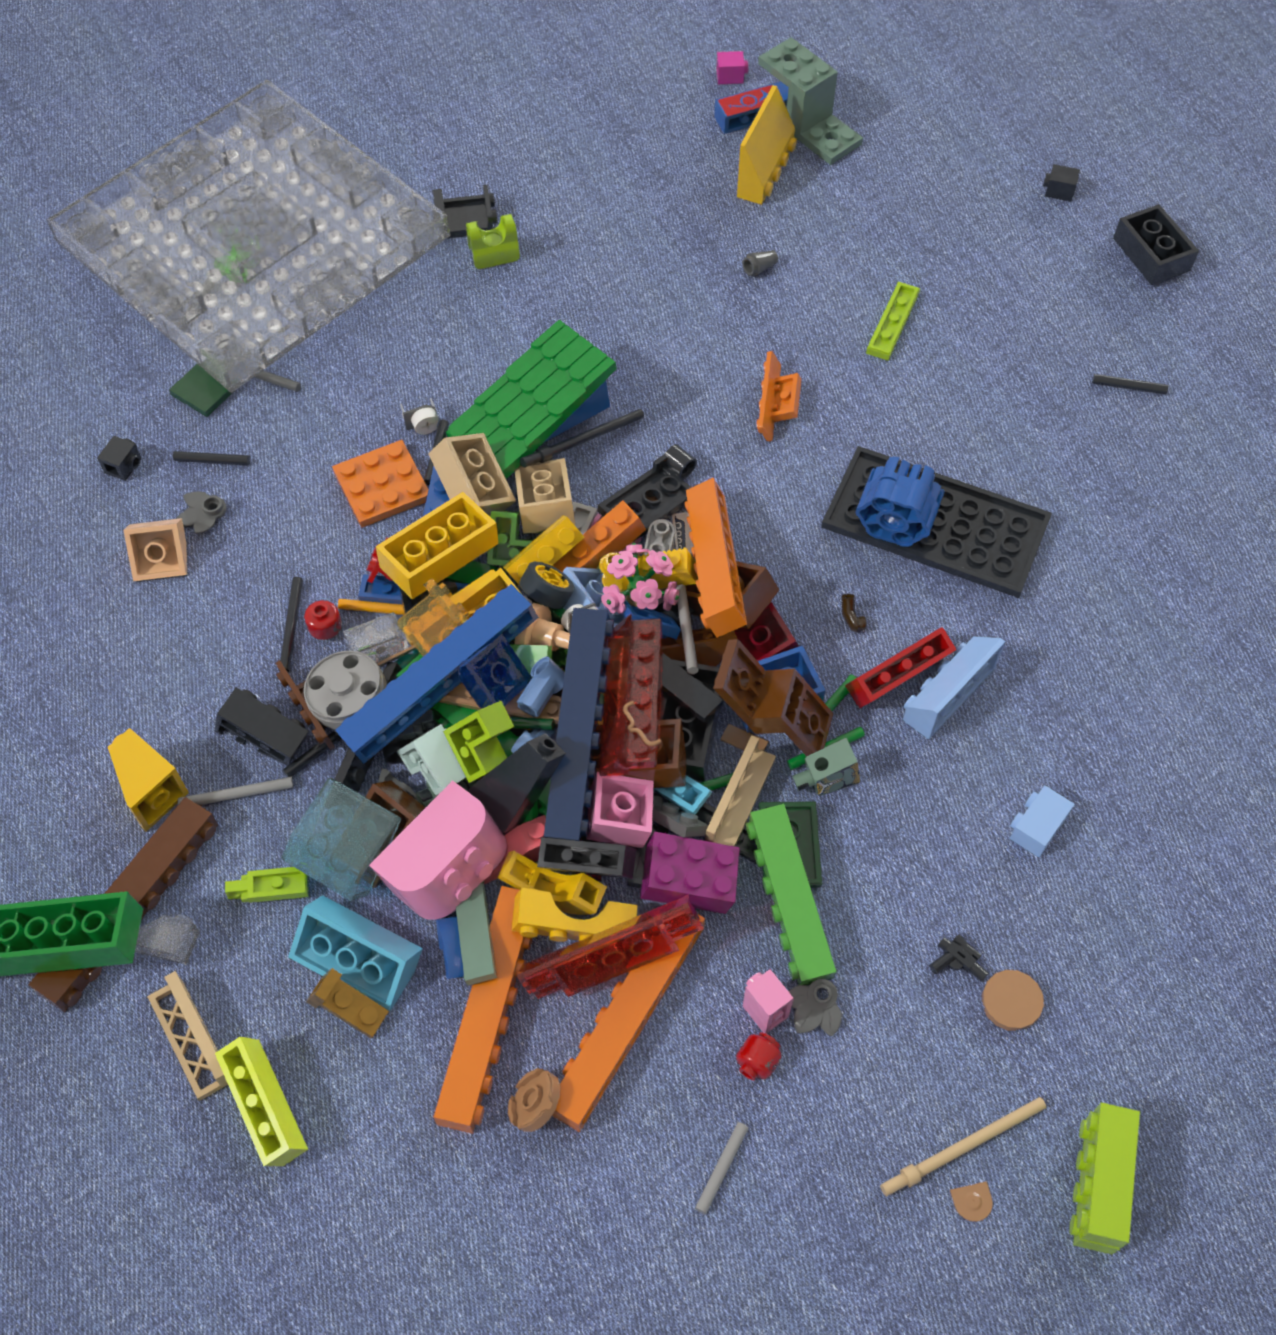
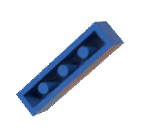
[714,82,789,134]

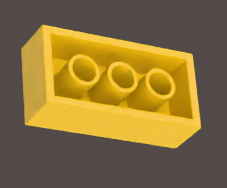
[376,492,499,599]

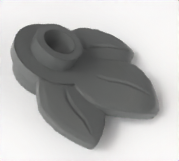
[176,491,227,534]
[789,979,842,1036]

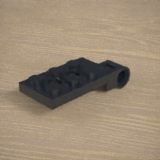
[597,444,697,542]

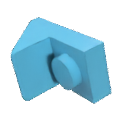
[653,776,712,814]

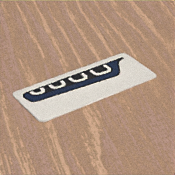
[672,512,694,554]

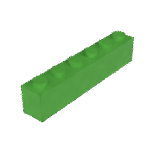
[746,804,836,985]

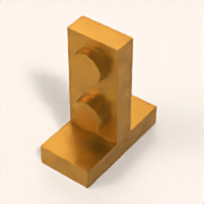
[306,968,389,1039]

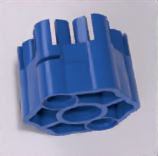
[856,457,944,547]

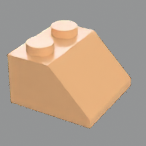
[123,518,187,581]

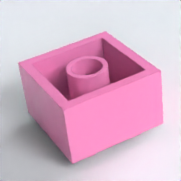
[586,772,654,848]

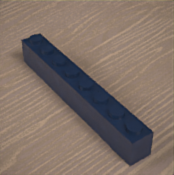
[543,607,614,841]

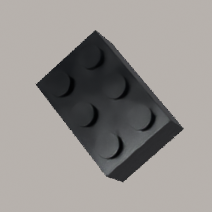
[1113,204,1199,286]

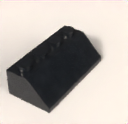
[656,659,722,781]

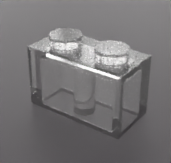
[343,612,408,663]

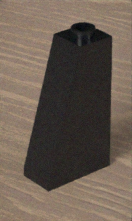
[467,733,566,833]

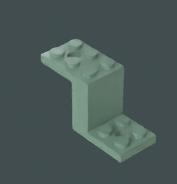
[758,37,863,165]

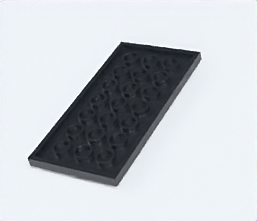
[821,446,1052,598]

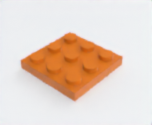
[332,440,429,528]

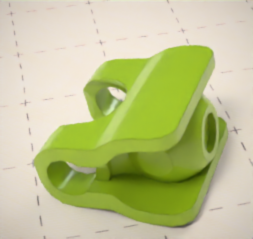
[466,214,520,269]

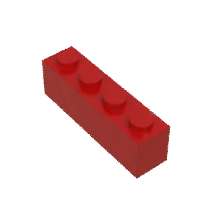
[845,626,957,709]

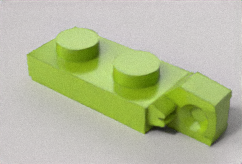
[225,866,309,903]

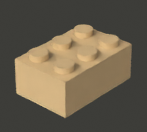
[428,433,516,516]
[515,458,576,534]

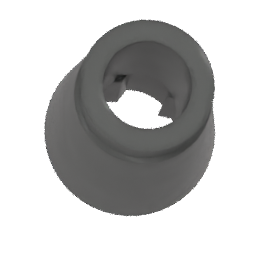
[742,250,778,276]

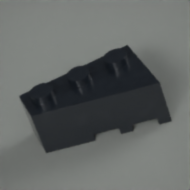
[214,687,309,766]

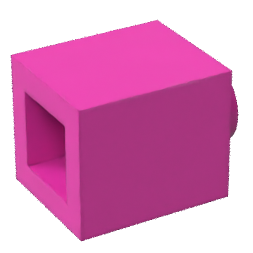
[716,51,748,84]

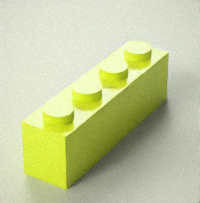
[215,1037,308,1166]

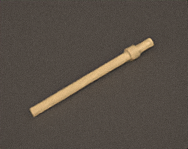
[880,1097,1046,1197]

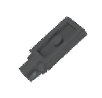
[652,793,709,838]

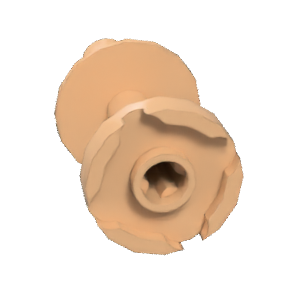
[515,603,570,651]

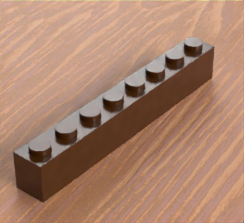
[28,797,218,1013]

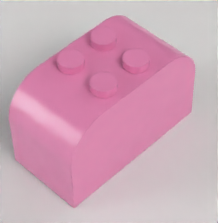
[369,781,507,920]

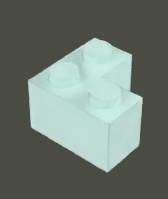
[397,724,466,795]

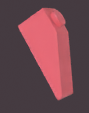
[484,815,546,884]

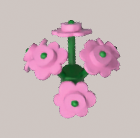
[601,543,679,614]

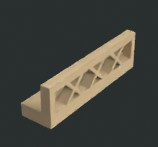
[705,735,776,847]
[147,971,228,1101]

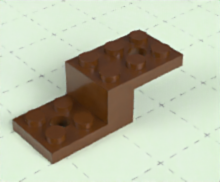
[713,639,834,757]

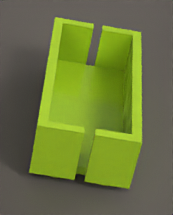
[1069,1102,1140,1255]

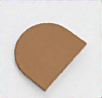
[950,1181,993,1222]

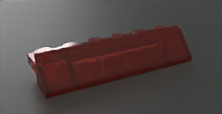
[599,614,663,776]
[517,895,704,999]

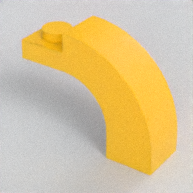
[497,851,607,915]

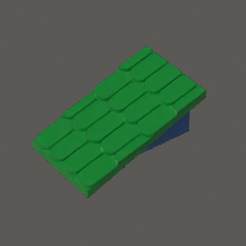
[446,319,617,479]

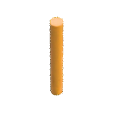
[338,599,404,615]

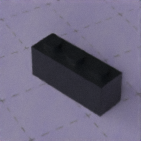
[537,837,636,879]

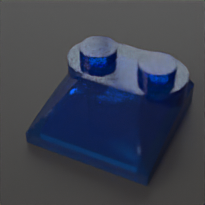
[458,634,532,709]

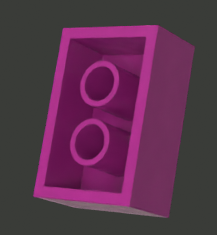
[640,832,739,914]

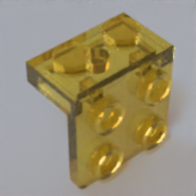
[397,578,470,656]

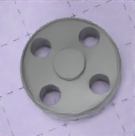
[304,651,387,732]

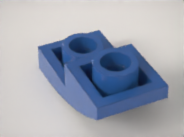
[436,917,464,979]

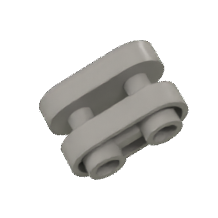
[644,519,675,555]

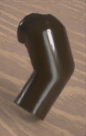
[841,594,867,633]

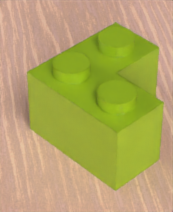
[443,701,514,783]

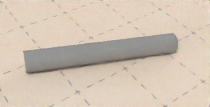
[695,1122,749,1215]

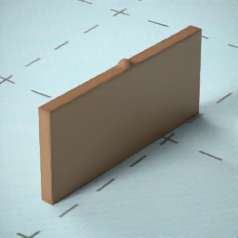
[377,644,419,667]
[720,724,768,751]

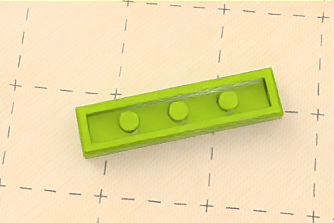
[866,281,921,361]

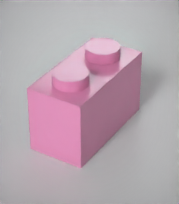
[743,969,794,1034]

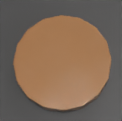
[982,970,1044,1031]
[508,1068,560,1132]

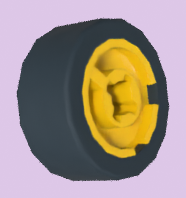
[519,561,574,609]

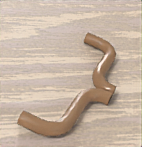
[623,701,661,746]

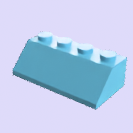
[288,895,423,1011]

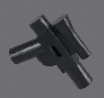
[929,933,989,982]

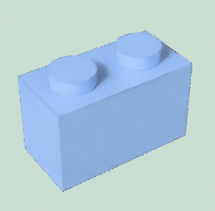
[1010,785,1074,858]

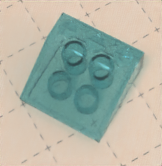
[281,778,401,901]

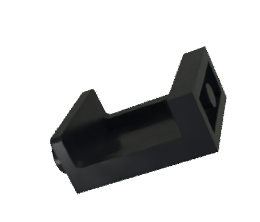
[433,185,497,240]

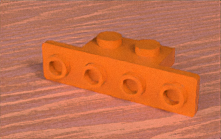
[756,351,802,442]

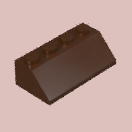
[589,719,687,788]

